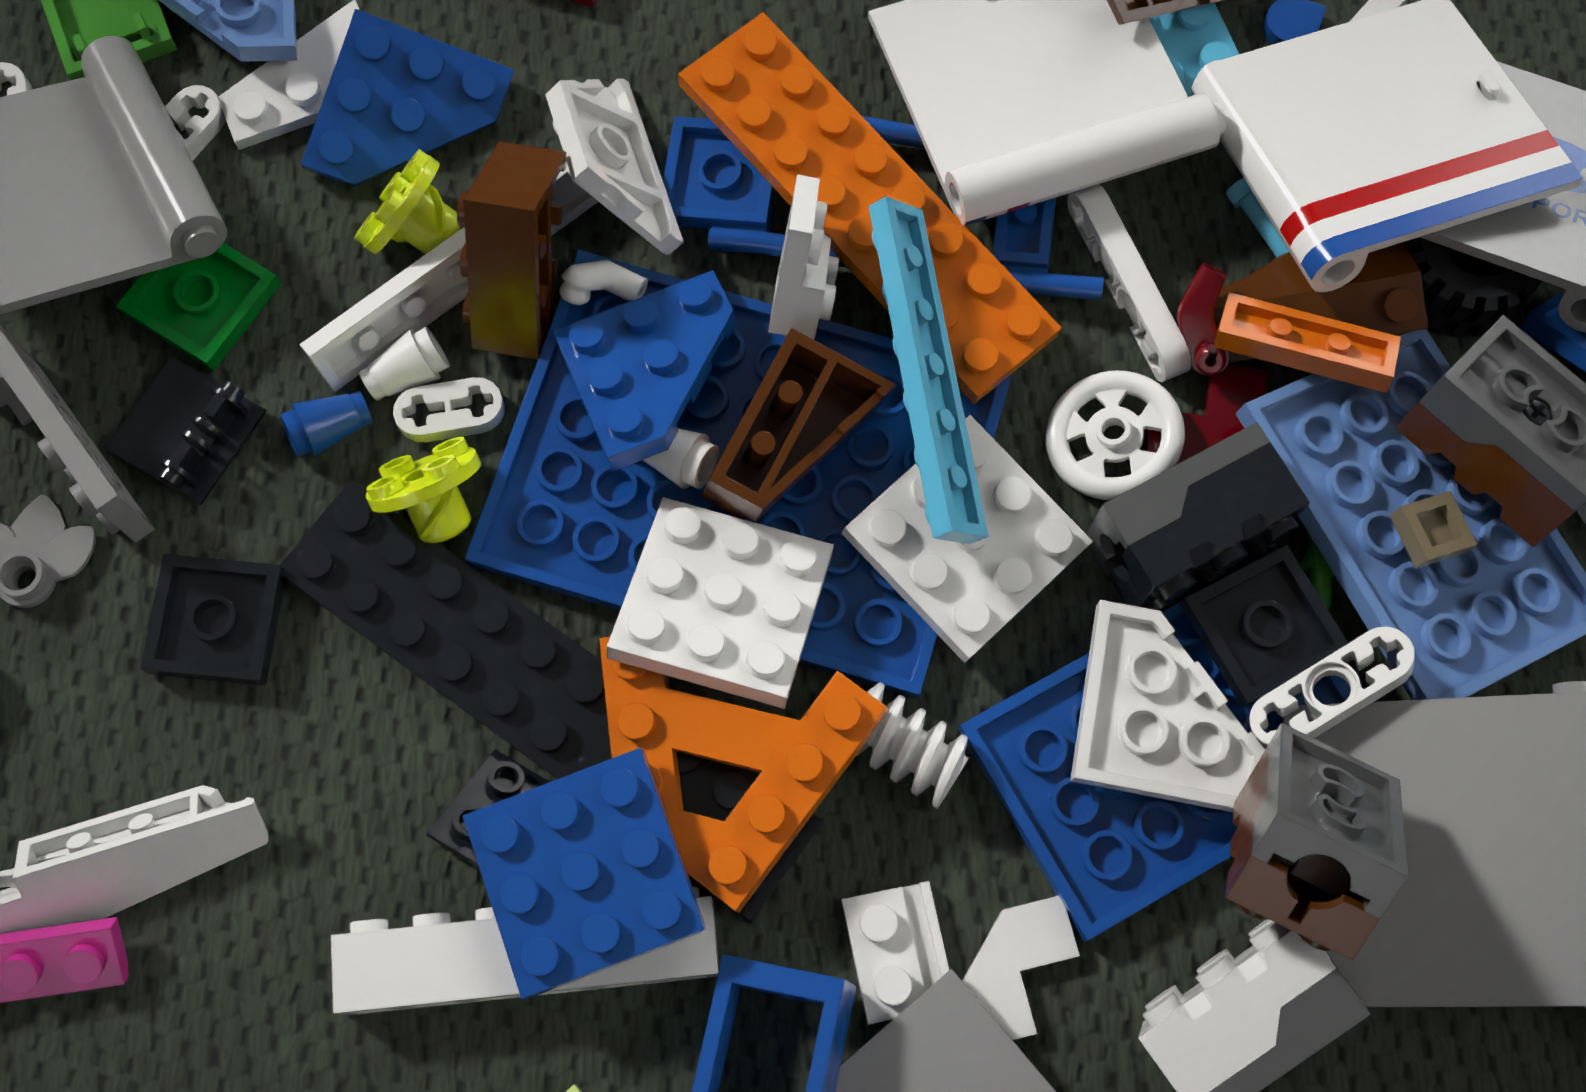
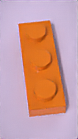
[1213,292,1401,393]

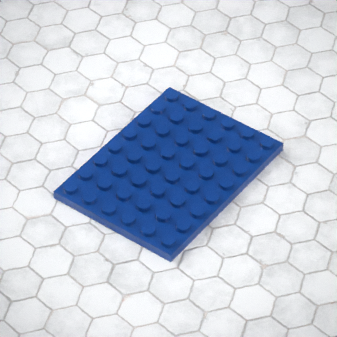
[465,250,1012,700]

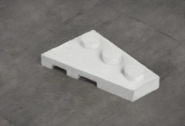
[218,0,359,150]

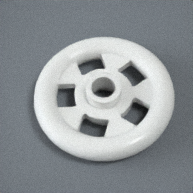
[1045,370,1185,500]

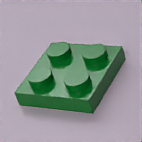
[116,242,282,372]

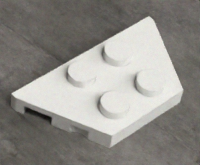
[545,79,684,255]

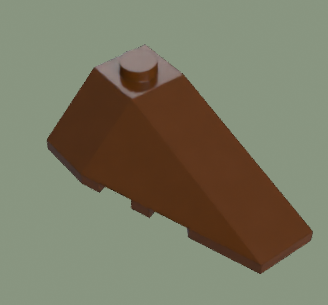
[1190,242,1428,369]

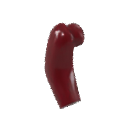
[1177,263,1229,376]

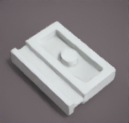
[841,881,949,1025]

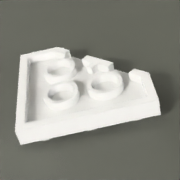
[1070,600,1265,812]

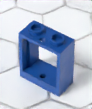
[692,954,856,1092]

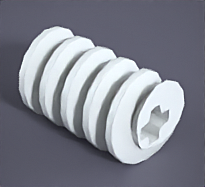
[856,682,970,809]

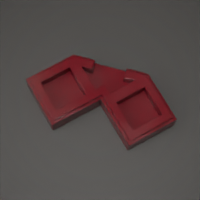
[1144,365,1268,465]

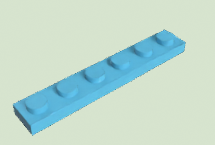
[868,196,989,544]

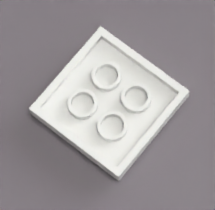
[841,415,1093,663]
[607,497,834,709]

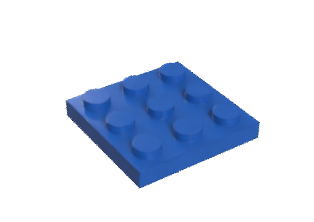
[462,748,707,999]

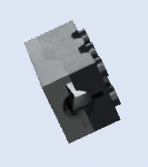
[1086,422,1310,612]

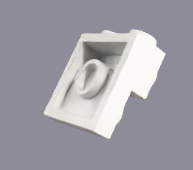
[768,174,839,340]

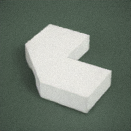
[962,896,1080,1040]

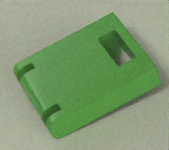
[41,0,178,80]

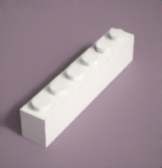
[331,887,719,1015]

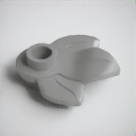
[0,494,96,608]

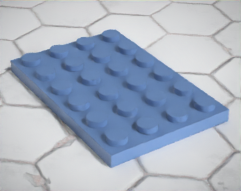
[1235,329,1586,700]

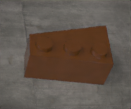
[457,141,567,360]
[701,328,896,522]

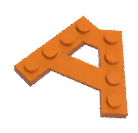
[599,636,889,913]

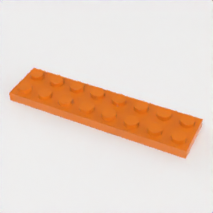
[678,12,1062,404]

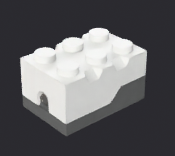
[1138,919,1371,1092]

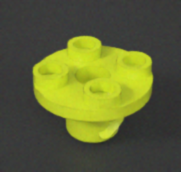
[354,149,461,255]
[366,437,481,543]

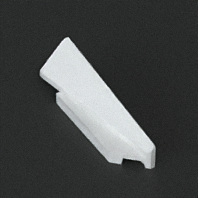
[0,785,268,934]

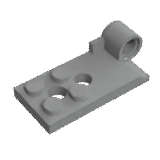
[0,325,155,543]

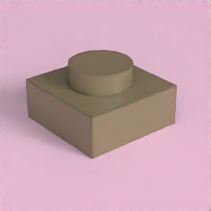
[1390,491,1478,569]

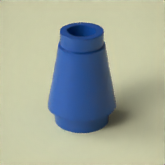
[280,391,372,457]

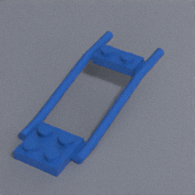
[663,116,1104,300]

